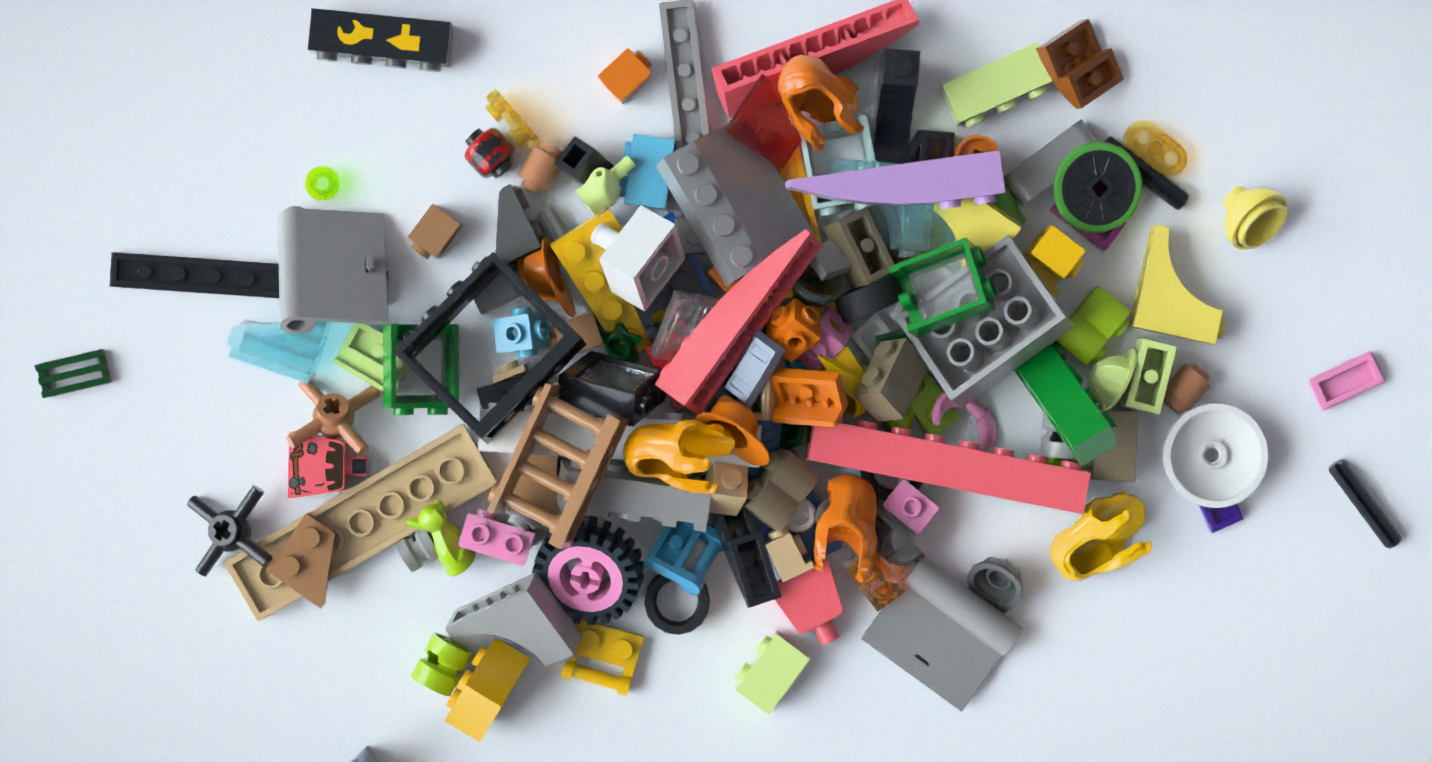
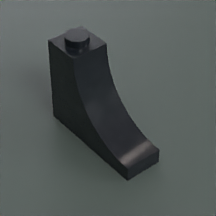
[873,48,921,163]

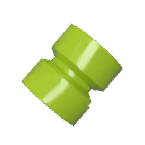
[411,632,473,697]

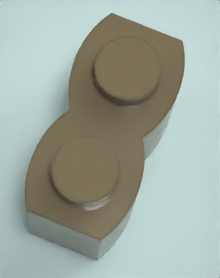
[743,447,820,532]

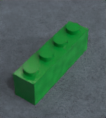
[1014,342,1118,467]

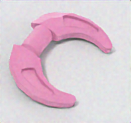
[932,391,997,452]

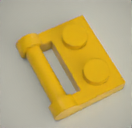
[560,618,644,697]

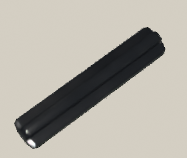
[1104,136,1189,210]
[1328,459,1402,549]

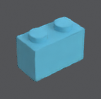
[619,134,675,210]

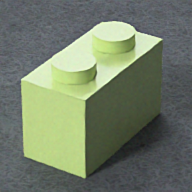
[1120,338,1177,415]
[734,631,810,715]

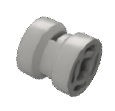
[395,530,438,573]

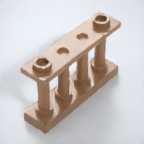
[487,383,629,549]

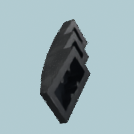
[702,474,782,608]

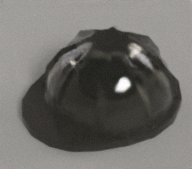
[791,264,844,307]

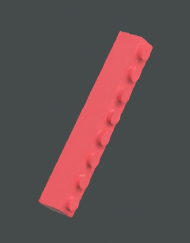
[805,416,1091,514]

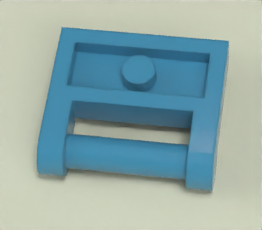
[643,521,724,595]

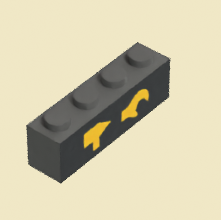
[307,8,454,72]

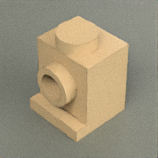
[764,525,815,583]

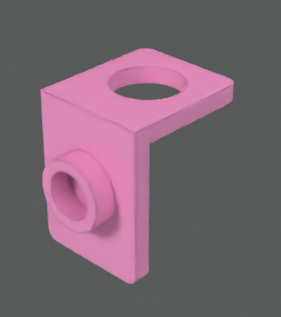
[797,307,854,371]
[883,480,941,535]

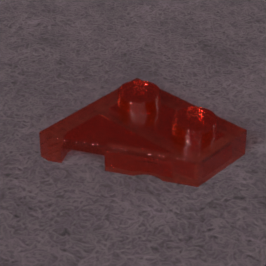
[724,74,802,169]

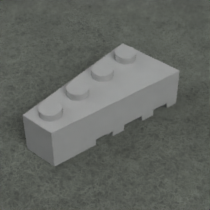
[556,459,711,532]

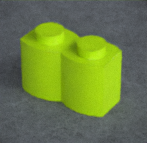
[1055,285,1131,366]

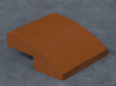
[1036,19,1124,109]

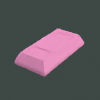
[1308,351,1386,411]

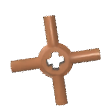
[286,377,380,456]

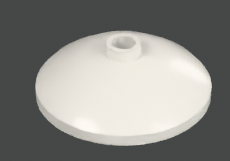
[1163,403,1268,508]

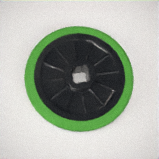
[1053,142,1142,233]

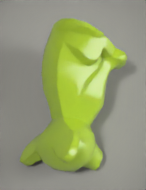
[406,499,476,577]

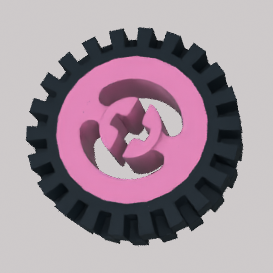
[532,517,645,625]

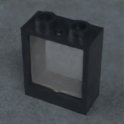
[558,350,667,427]

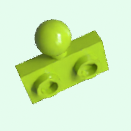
[884,371,961,435]

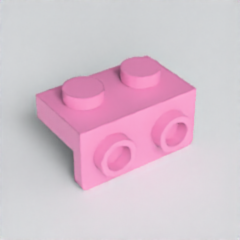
[458,509,536,566]

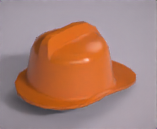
[517,238,576,318]
[695,395,770,466]

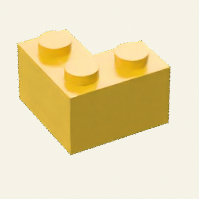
[1024,225,1086,296]
[444,637,531,742]

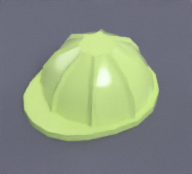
[1088,349,1138,410]

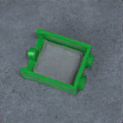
[888,237,997,338]
[382,324,459,415]

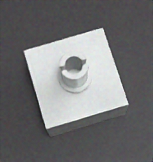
[591,205,686,311]

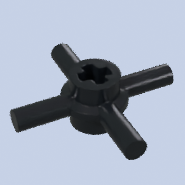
[187,485,273,577]

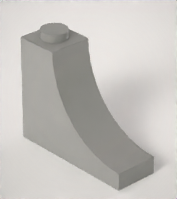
[445,572,583,667]

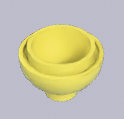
[1223,186,1288,250]

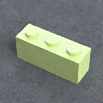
[940,42,1053,128]

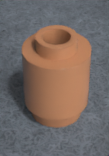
[518,141,562,195]
[1163,363,1211,415]

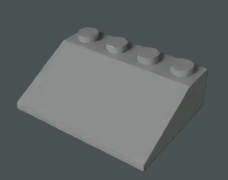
[656,115,815,287]
[895,235,1076,408]

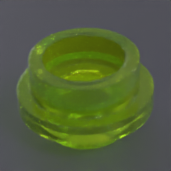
[305,166,340,201]

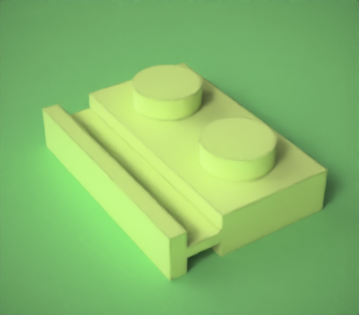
[332,323,410,391]

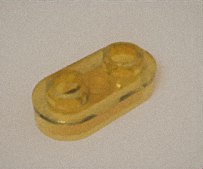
[484,88,541,149]
[1123,120,1187,177]

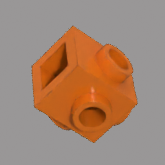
[766,298,821,363]

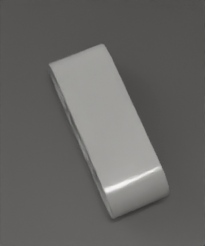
[1003,119,1098,206]

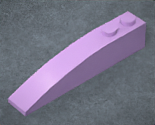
[785,150,1005,210]

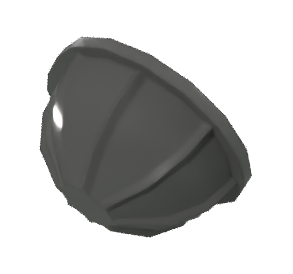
[876,512,925,566]
[968,557,1023,613]

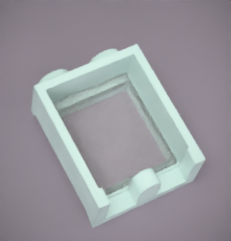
[797,115,877,216]

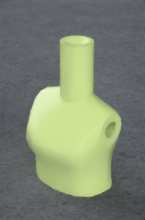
[575,156,636,215]

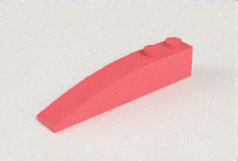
[712,0,919,119]
[655,229,823,415]

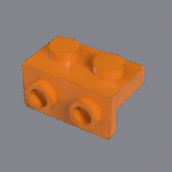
[770,368,848,427]

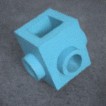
[492,307,550,358]

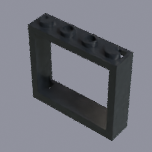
[393,252,587,445]

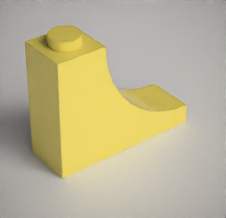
[932,198,1021,269]
[1129,224,1226,344]

